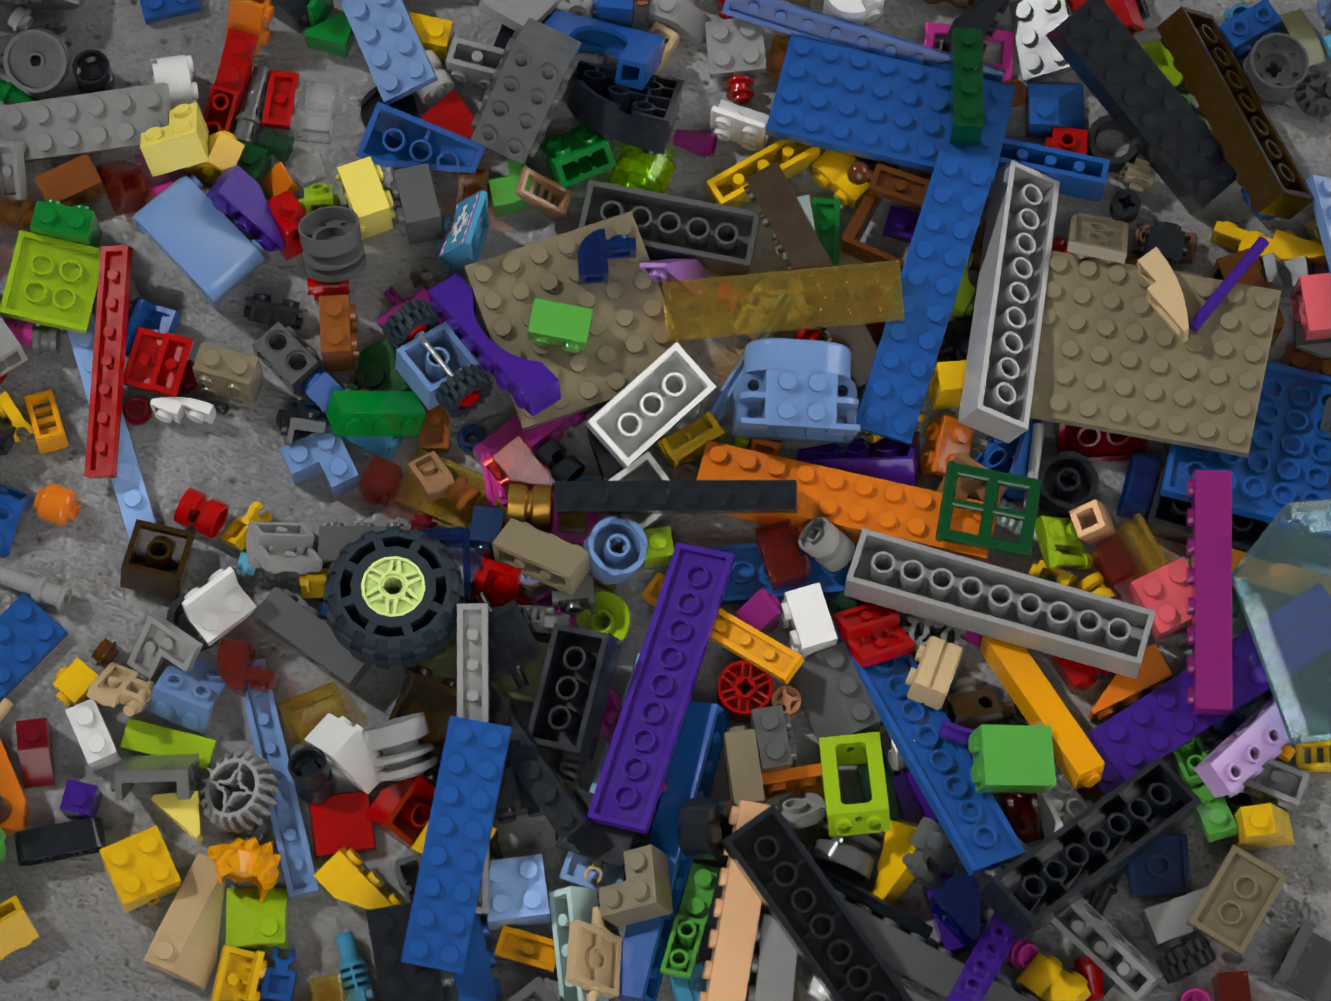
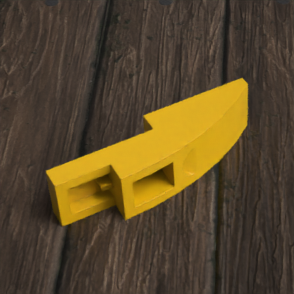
[1209,220,1327,266]

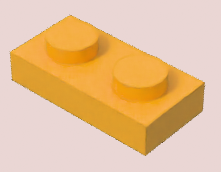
[494,925,556,974]

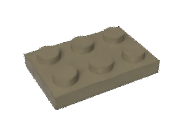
[1066,211,1129,265]
[1187,845,1288,957]

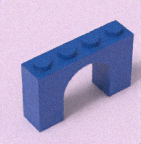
[545,9,665,90]

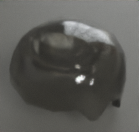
[409,257,454,291]

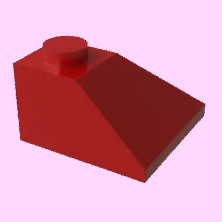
[364,775,436,849]

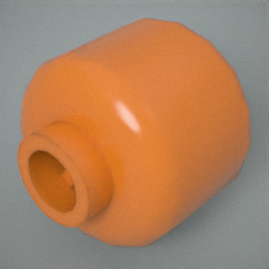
[34,483,81,526]

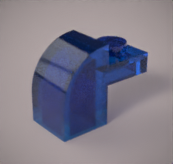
[577,228,637,284]

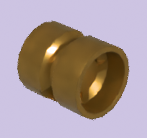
[507,483,552,524]

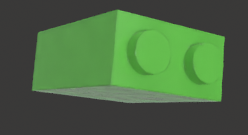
[968,725,1056,793]

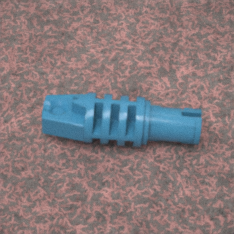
[335,931,375,1001]

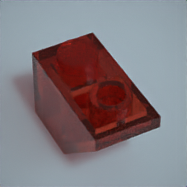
[96,160,150,216]
[483,436,555,490]

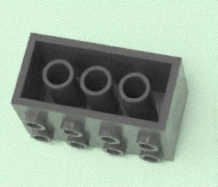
[470,17,582,165]

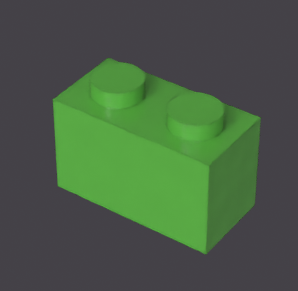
[527,298,593,353]

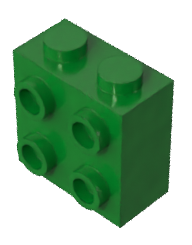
[539,123,616,189]
[30,200,102,247]

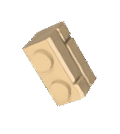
[905,636,964,710]

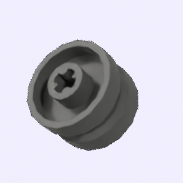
[3,28,71,93]

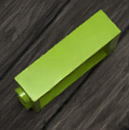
[819,732,891,837]

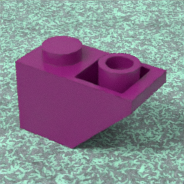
[733,588,781,635]

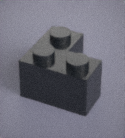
[493,767,544,824]

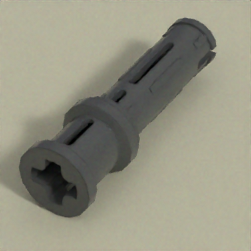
[234,65,271,145]

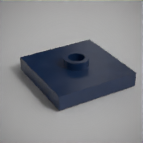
[1127,834,1191,898]

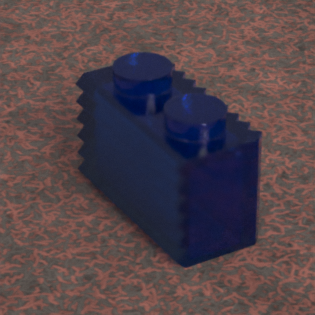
[1116,451,1162,522]

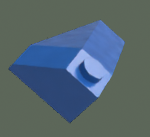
[356,101,485,173]

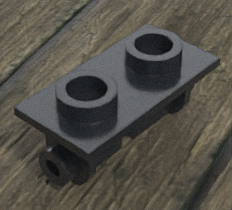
[243,292,307,331]

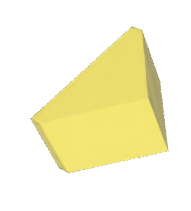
[151,791,204,844]

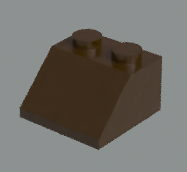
[120,519,195,600]

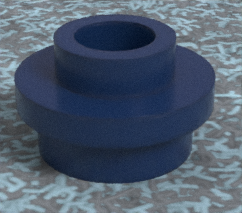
[457,424,487,454]

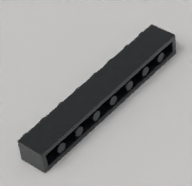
[554,480,798,514]

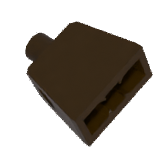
[944,689,1015,748]

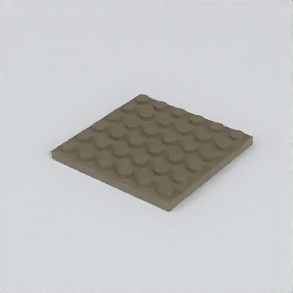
[464,211,681,431]

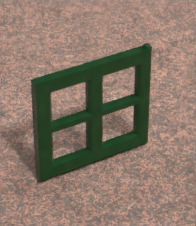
[935,461,1042,558]

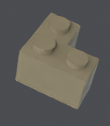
[599,844,673,927]

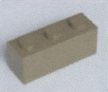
[492,518,591,595]

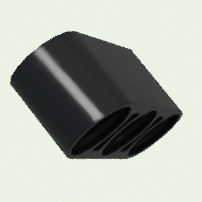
[14,817,106,866]

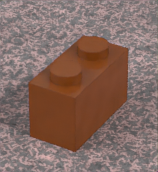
[34,153,105,207]

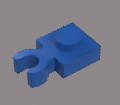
[260,946,297,1001]

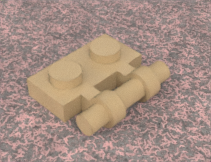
[86,662,156,716]

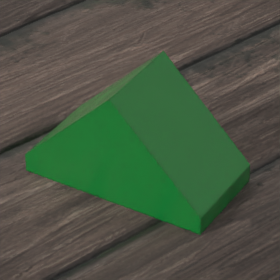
[304,12,355,58]

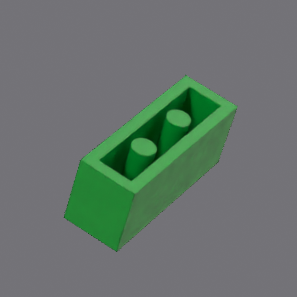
[325,390,426,437]

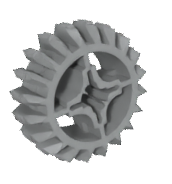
[199,750,280,833]

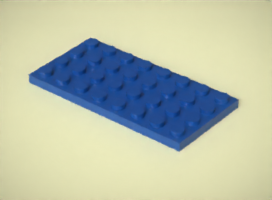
[765,35,1016,187]

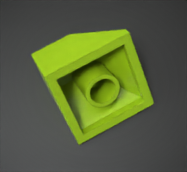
[226,887,289,950]

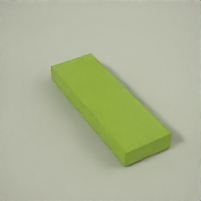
[120,718,217,771]

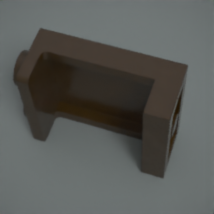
[389,665,457,758]

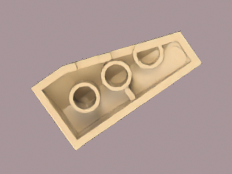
[144,853,226,989]

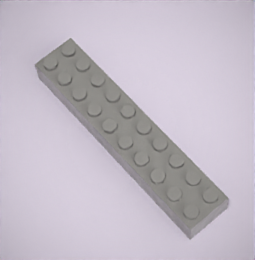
[958,160,1060,443]
[844,528,1156,679]

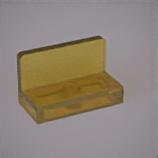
[1109,513,1168,580]
[278,681,350,745]

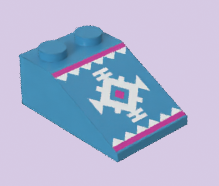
[435,190,490,275]

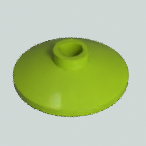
[575,591,631,642]

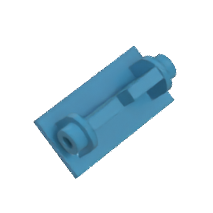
[340,436,404,462]

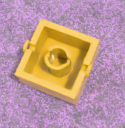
[99,825,181,914]

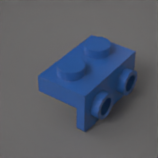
[1219,0,1282,59]
[125,298,181,358]

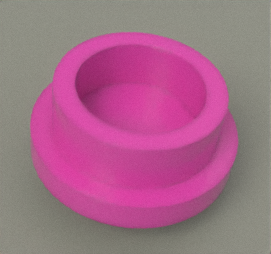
[1009,939,1038,969]

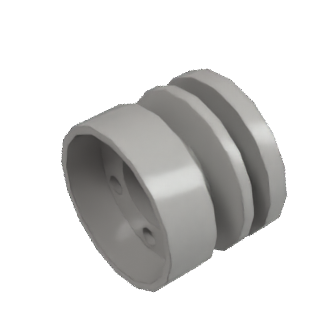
[362,712,439,782]

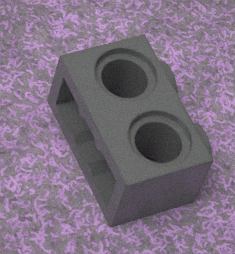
[252,321,320,394]

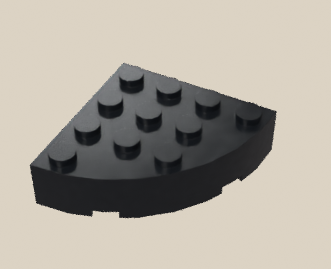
[565,61,684,155]

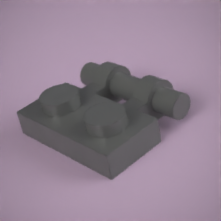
[902,816,960,893]

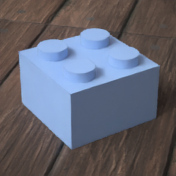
[487,854,551,931]

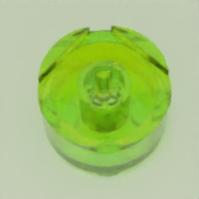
[610,144,676,194]

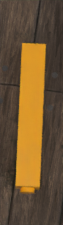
[979,635,1105,791]

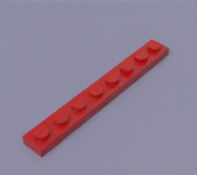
[84,245,133,479]

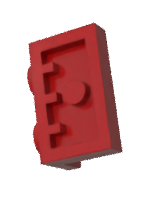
[469,559,522,607]

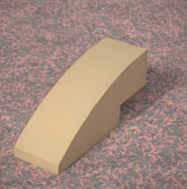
[1137,247,1189,343]

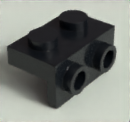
[276,399,326,445]

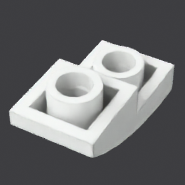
[150,397,217,424]

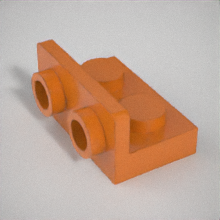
[761,763,824,804]

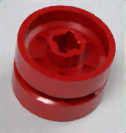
[716,660,773,723]

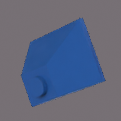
[1026,82,1084,138]

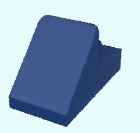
[299,366,344,413]

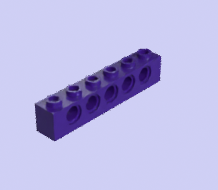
[946,912,1016,1001]

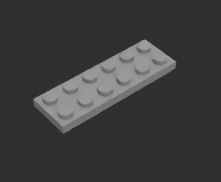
[1,83,171,162]

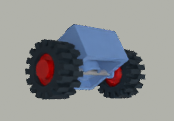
[383,298,493,419]

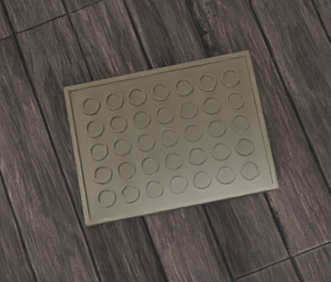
[1030,250,1281,458]

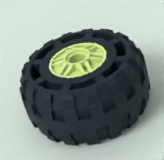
[324,526,465,669]

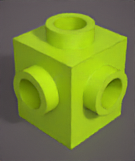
[299,183,341,214]

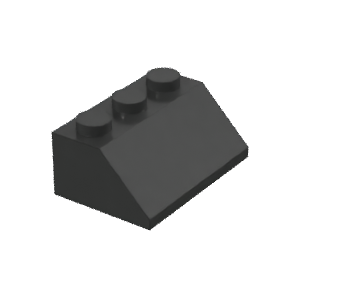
[789,642,881,742]

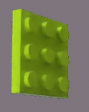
[0,230,101,335]

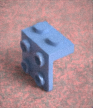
[149,657,231,735]

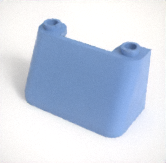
[132,174,265,309]

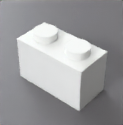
[65,699,121,772]

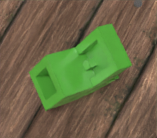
[488,157,535,217]

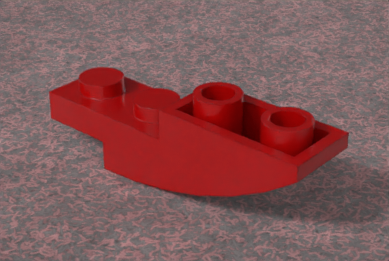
[203,28,259,135]

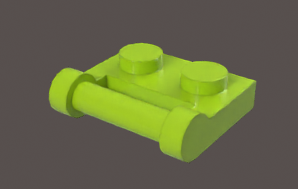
[1035,516,1093,571]

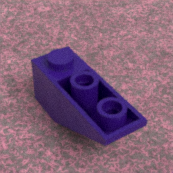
[206,165,285,252]

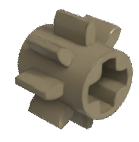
[1119,158,1155,194]

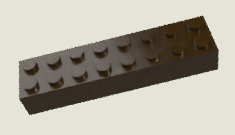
[1156,6,1315,220]

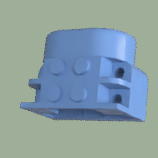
[731,338,860,444]

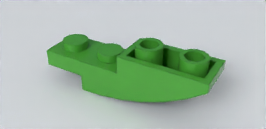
[1170,736,1238,843]
[660,862,721,980]

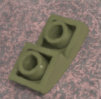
[1279,9,1326,66]

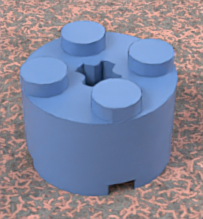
[583,517,647,585]

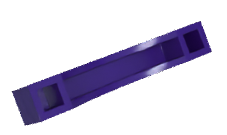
[428,273,561,416]

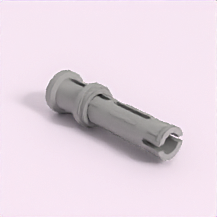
[0,565,73,612]

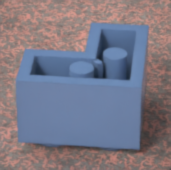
[280,425,361,498]

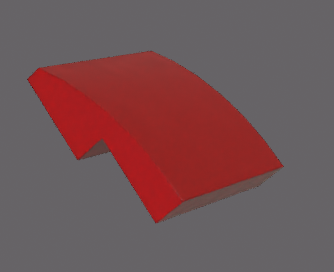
[123,327,194,397]
[833,603,915,668]

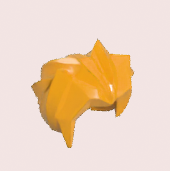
[208,836,281,903]

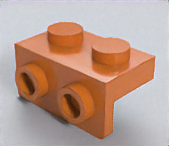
[920,415,974,478]

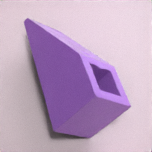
[639,259,709,306]

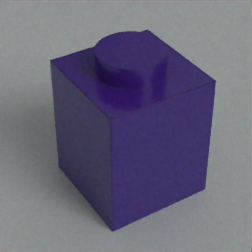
[60,779,102,819]

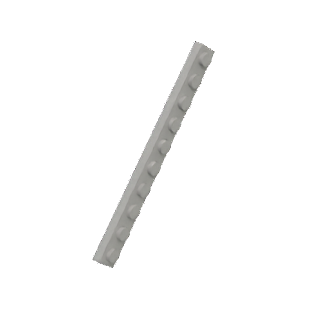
[457,603,489,914]

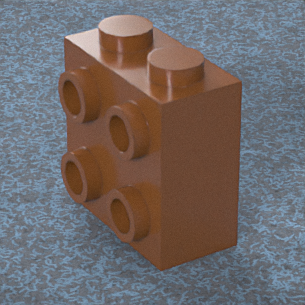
[319,295,360,372]

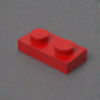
[262,70,300,131]

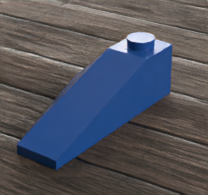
[974,418,1042,502]

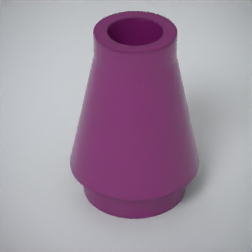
[673,129,718,158]

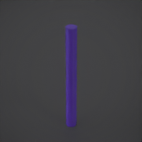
[1188,237,1269,332]

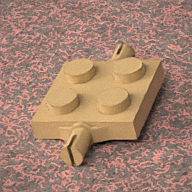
[565,907,622,1001]

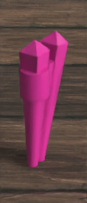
[481,452,508,508]

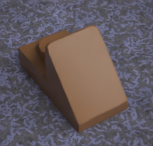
[407,451,455,503]

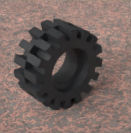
[1156,936,1217,985]

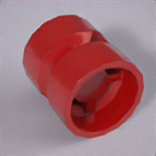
[174,487,229,540]

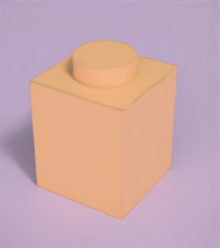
[1069,499,1116,545]

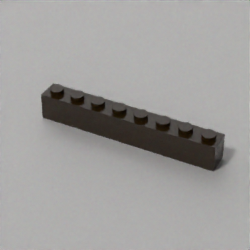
[744,162,878,387]

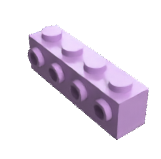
[1194,693,1308,798]

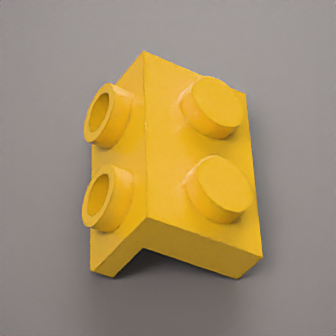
[210,945,267,1001]

